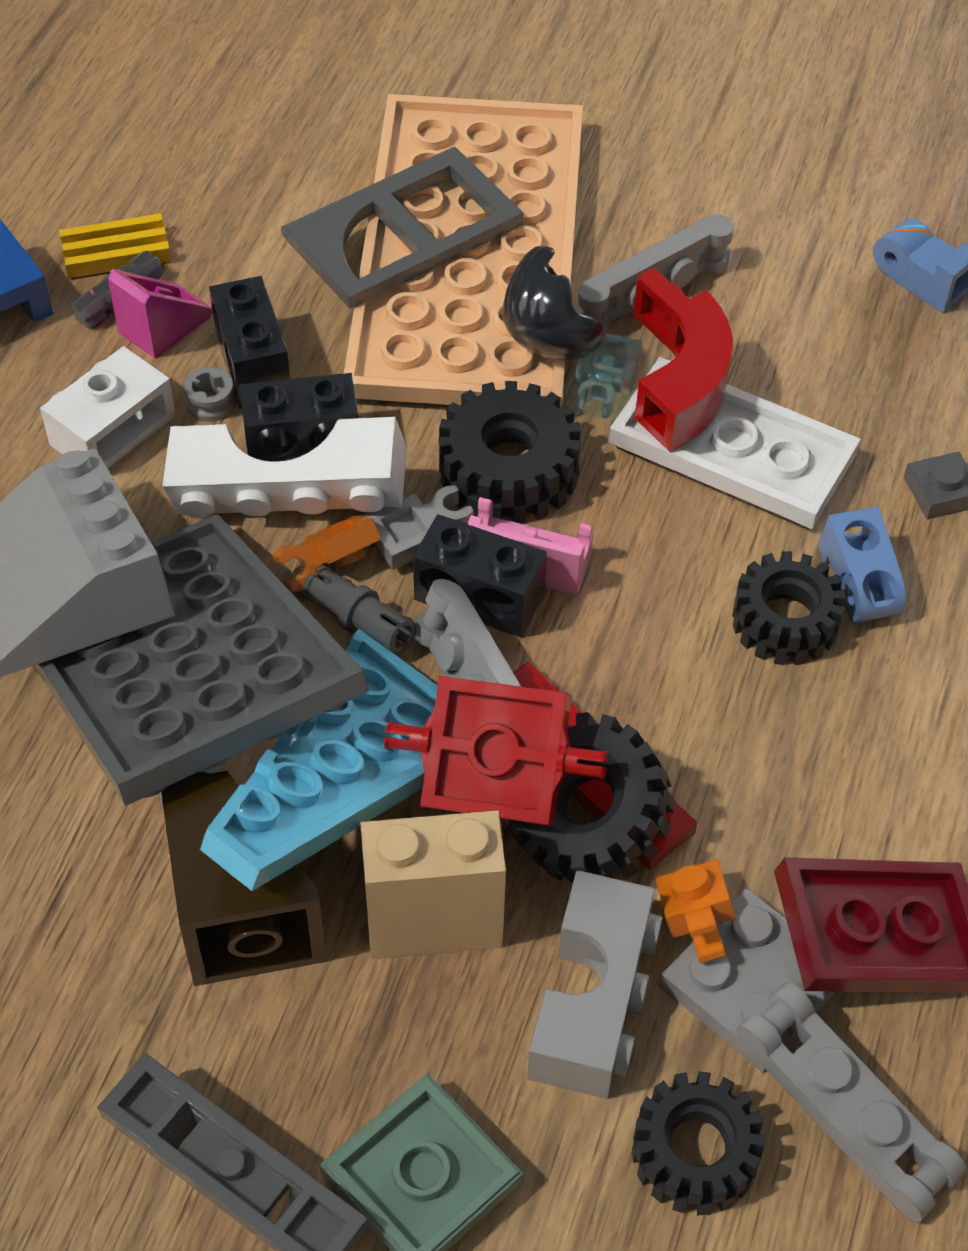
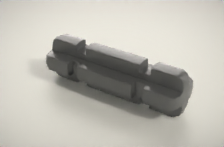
[72,251,163,328]

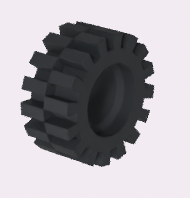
[732,551,846,665]
[632,1071,765,1215]

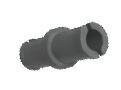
[303,565,416,654]

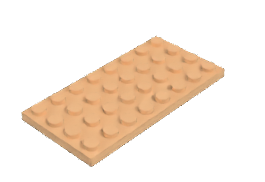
[344,94,583,409]

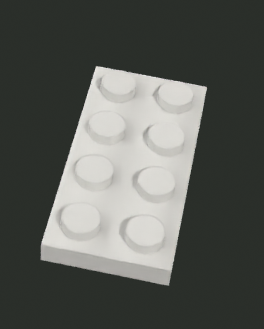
[608,357,861,529]

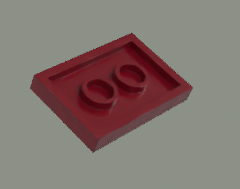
[774,857,968,992]

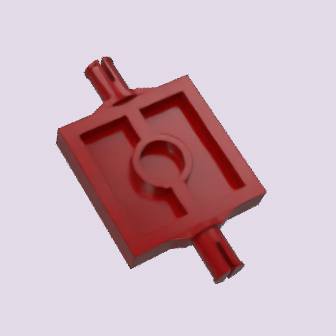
[384,676,608,826]

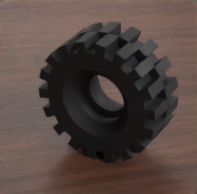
[438,381,581,524]
[507,712,674,884]

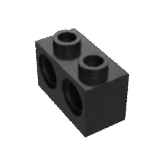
[209,275,290,408]
[239,373,359,462]
[413,514,547,638]

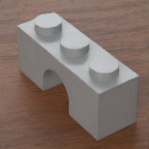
[527,871,663,1099]

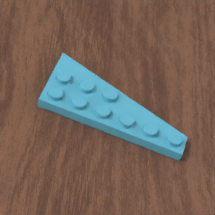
[200,629,438,891]

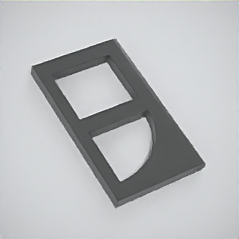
[281,146,524,309]

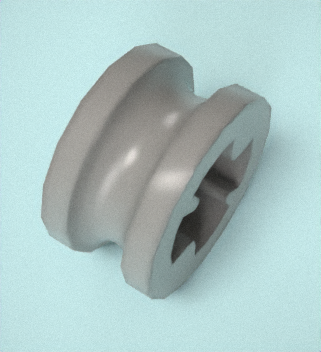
[184,367,235,422]

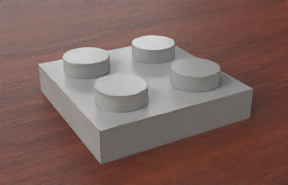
[659,888,838,1073]

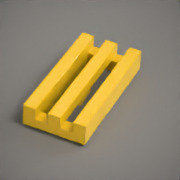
[59,213,171,279]

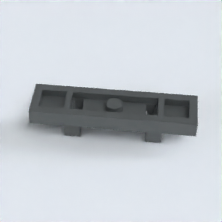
[97,1052,369,1251]

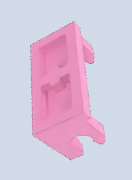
[467,497,593,595]

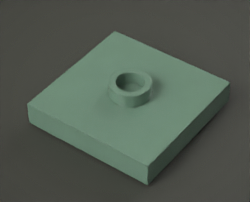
[320,1073,523,1251]

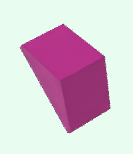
[108,269,212,359]

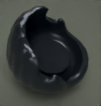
[502,246,605,360]

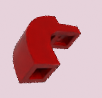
[633,268,733,453]

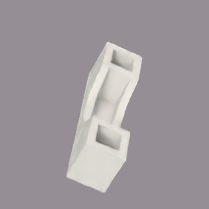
[162,417,407,518]

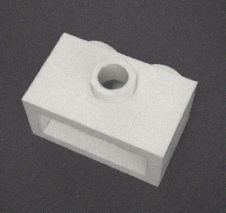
[40,346,176,469]

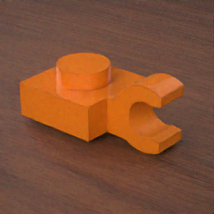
[272,515,381,591]
[655,859,736,963]

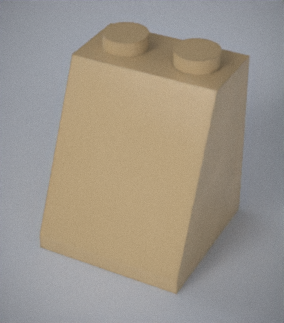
[360,810,506,959]

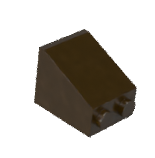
[161,771,326,986]

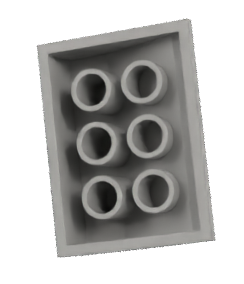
[0,448,175,677]

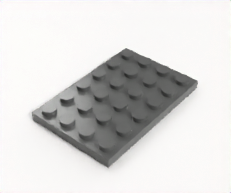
[34,514,369,806]

